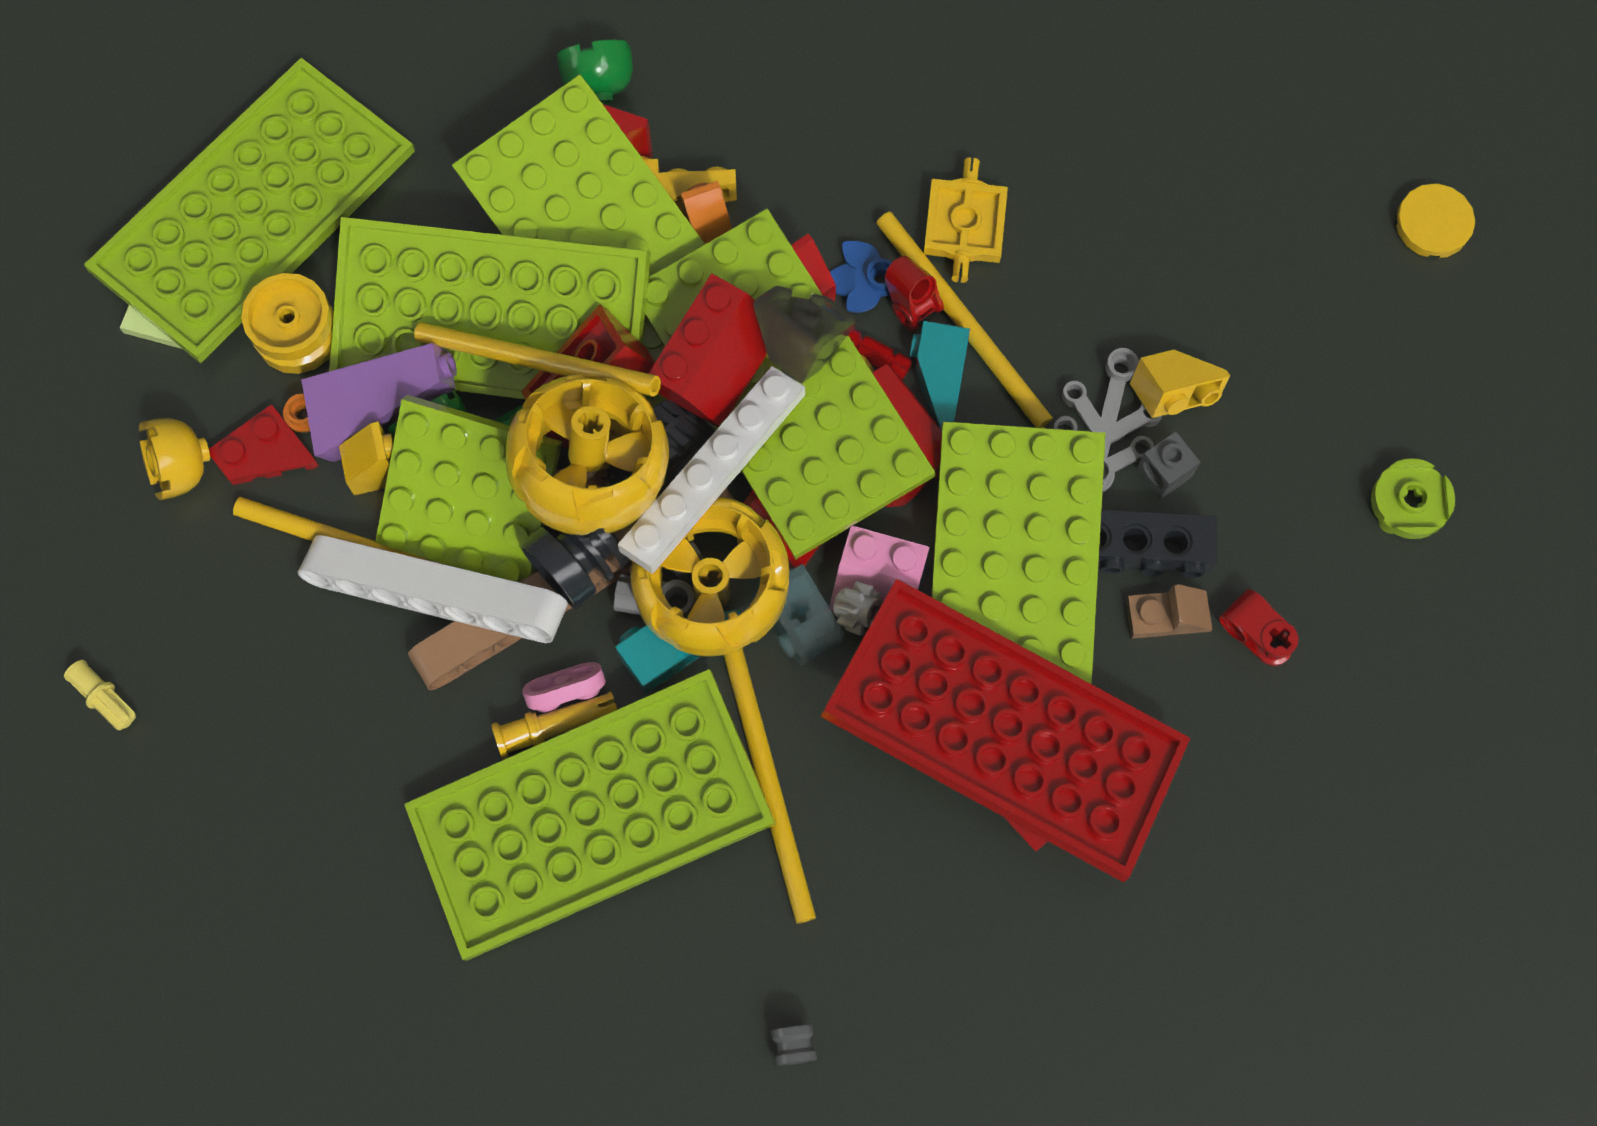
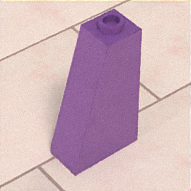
[301,343,457,462]

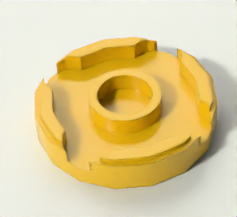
[1396,184,1475,258]

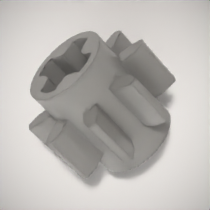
[833,581,883,635]

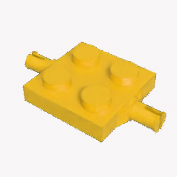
[924,157,1008,283]

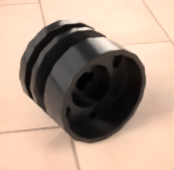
[519,526,629,610]

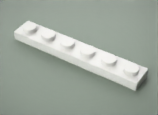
[618,366,805,574]

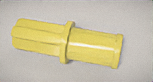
[64,660,136,731]

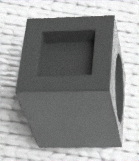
[1136,431,1201,499]

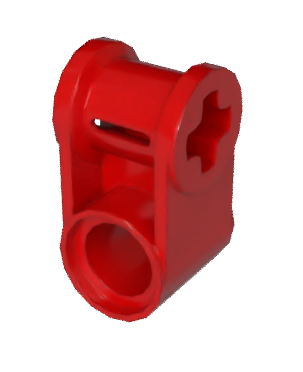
[885,256,944,332]
[1219,589,1299,666]

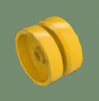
[241,273,334,374]

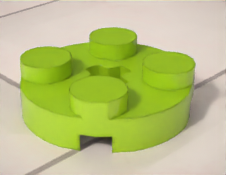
[1371,459,1455,539]

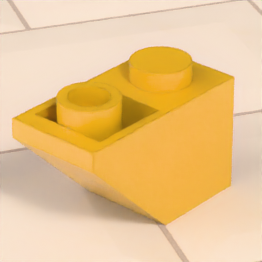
[1130,350,1230,418]
[339,421,394,495]

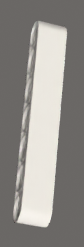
[298,535,568,643]

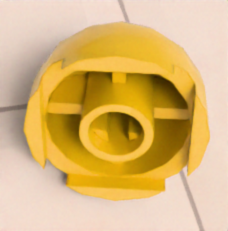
[139,418,210,500]

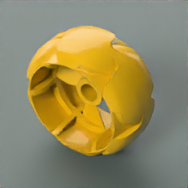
[506,375,669,535]
[630,497,789,656]

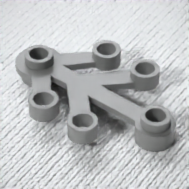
[1053,348,1162,492]

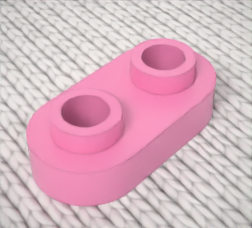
[522,662,606,713]

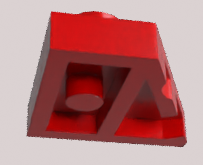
[209,404,319,485]

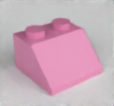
[828,526,929,615]

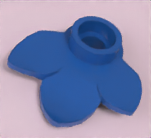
[830,241,892,313]

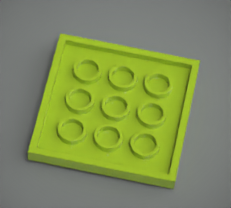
[375,395,562,583]

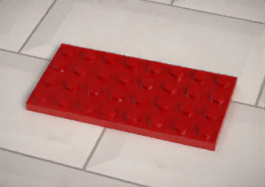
[821,578,1190,883]

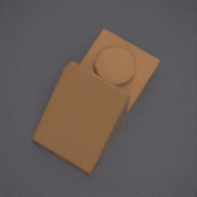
[1126,584,1212,639]

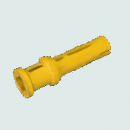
[491,691,617,759]

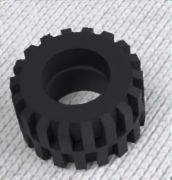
[611,399,715,501]

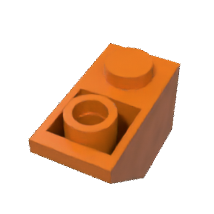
[681,181,732,244]

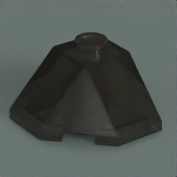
[753,286,859,384]

